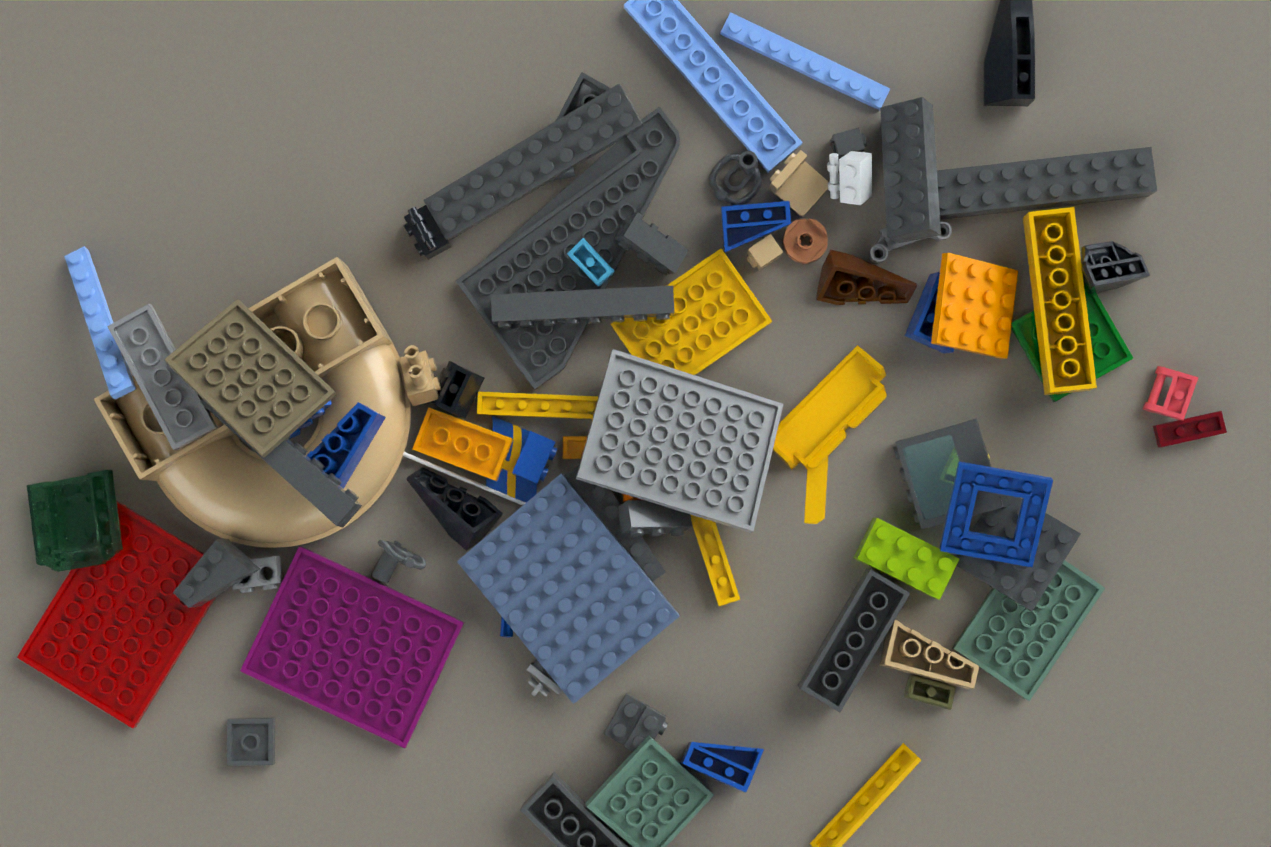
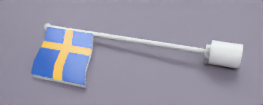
[403,416,537,506]

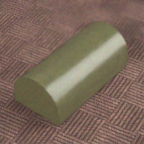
[904,675,956,710]

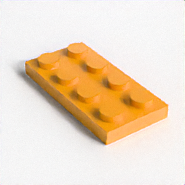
[412,407,513,481]

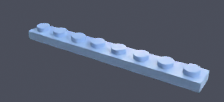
[720,12,890,111]
[64,246,136,400]

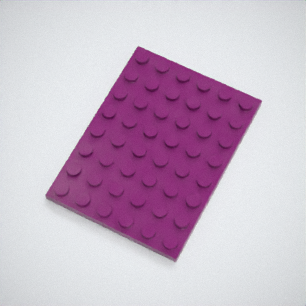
[240,546,465,748]

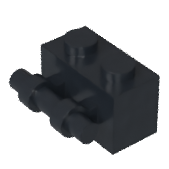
[403,205,451,260]
[431,361,485,418]

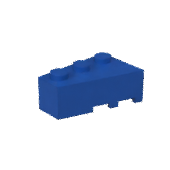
[721,201,791,253]
[905,272,954,354]
[680,742,764,792]

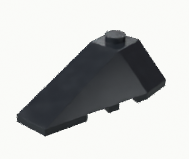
[407,467,503,551]

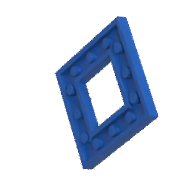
[940,461,1053,568]

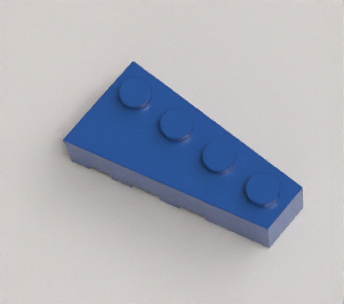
[307,402,386,489]

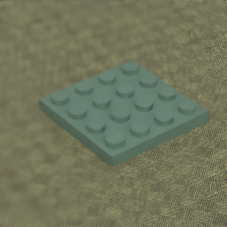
[585,735,714,847]

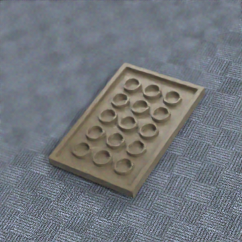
[164,299,336,458]

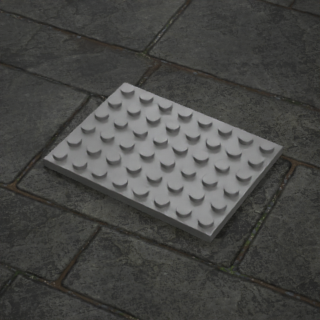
[576,349,783,533]

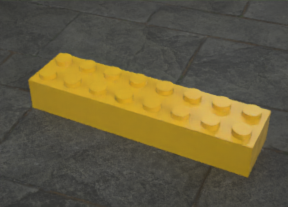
[1023,207,1097,395]

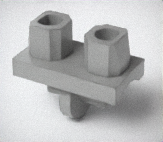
[527,660,562,697]

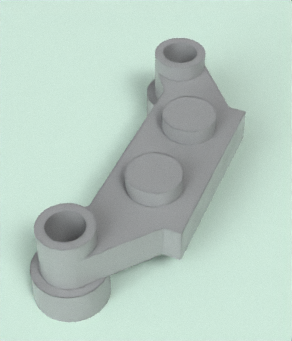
[869,221,952,263]

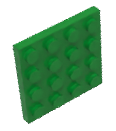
[1011,287,1133,402]

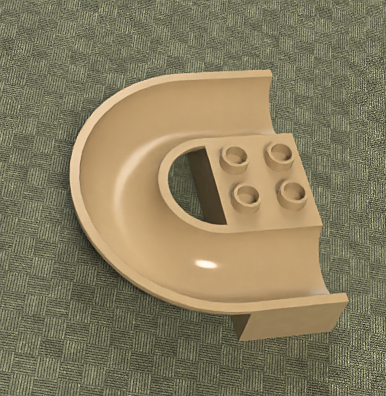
[94,257,411,548]

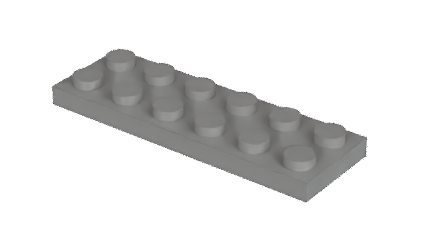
[107,304,218,450]

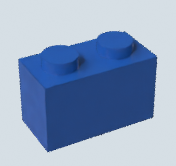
[512,431,558,485]

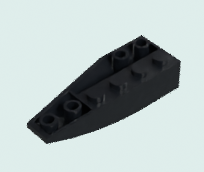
[984,0,1035,107]

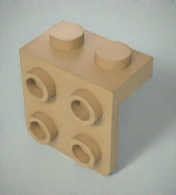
[769,150,828,216]

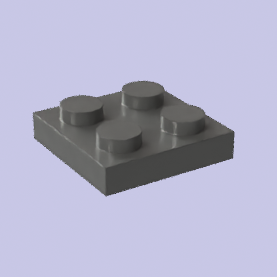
[227,718,275,766]

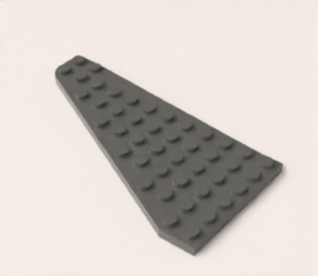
[455,107,680,390]

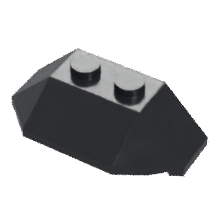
[1081,241,1150,294]

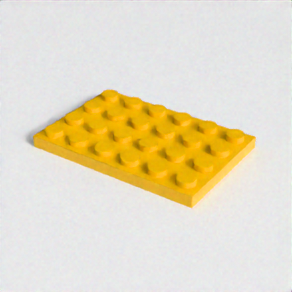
[610,248,773,375]

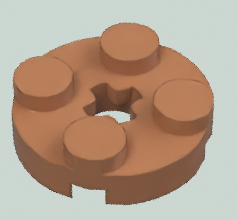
[782,218,828,264]

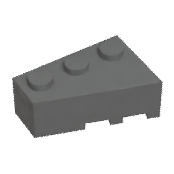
[614,212,689,275]
[173,539,260,608]

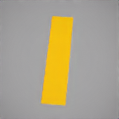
[804,457,828,524]

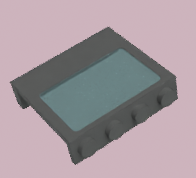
[893,418,1003,529]

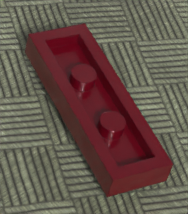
[1153,411,1227,448]

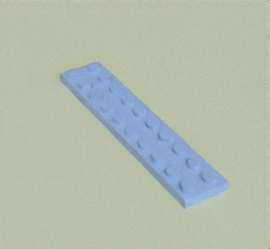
[623,0,803,173]

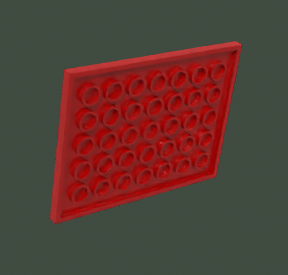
[17,501,216,729]

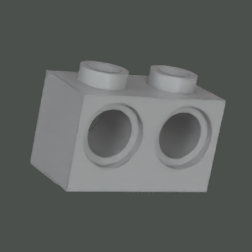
[232,556,283,593]

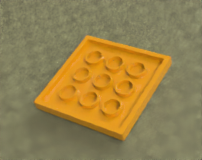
[931,253,1018,359]

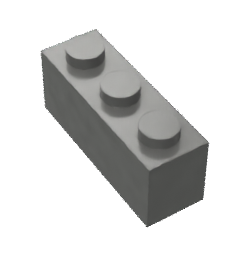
[617,500,692,537]

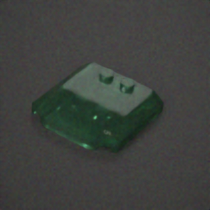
[27,470,123,572]

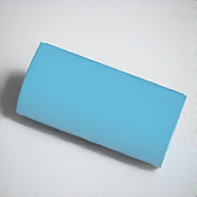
[567,238,615,287]

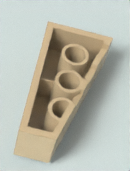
[879,620,979,689]

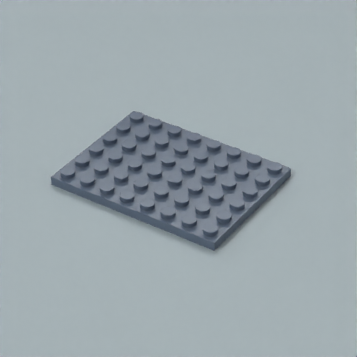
[457,473,680,704]

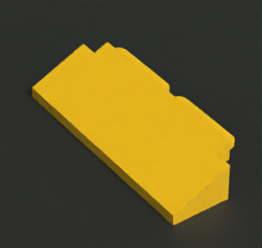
[773,345,887,469]

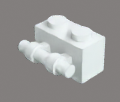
[827,151,872,205]

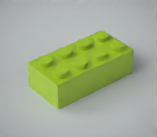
[853,518,959,600]

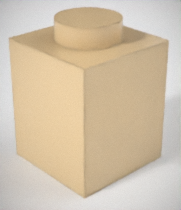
[746,234,783,271]

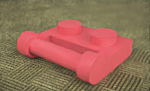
[1143,366,1198,421]

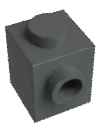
[830,128,867,161]

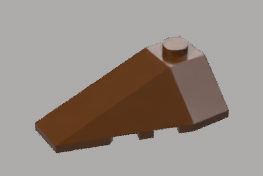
[816,249,917,305]

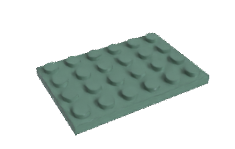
[952,560,1105,701]

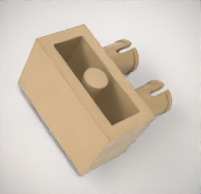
[400,345,441,406]

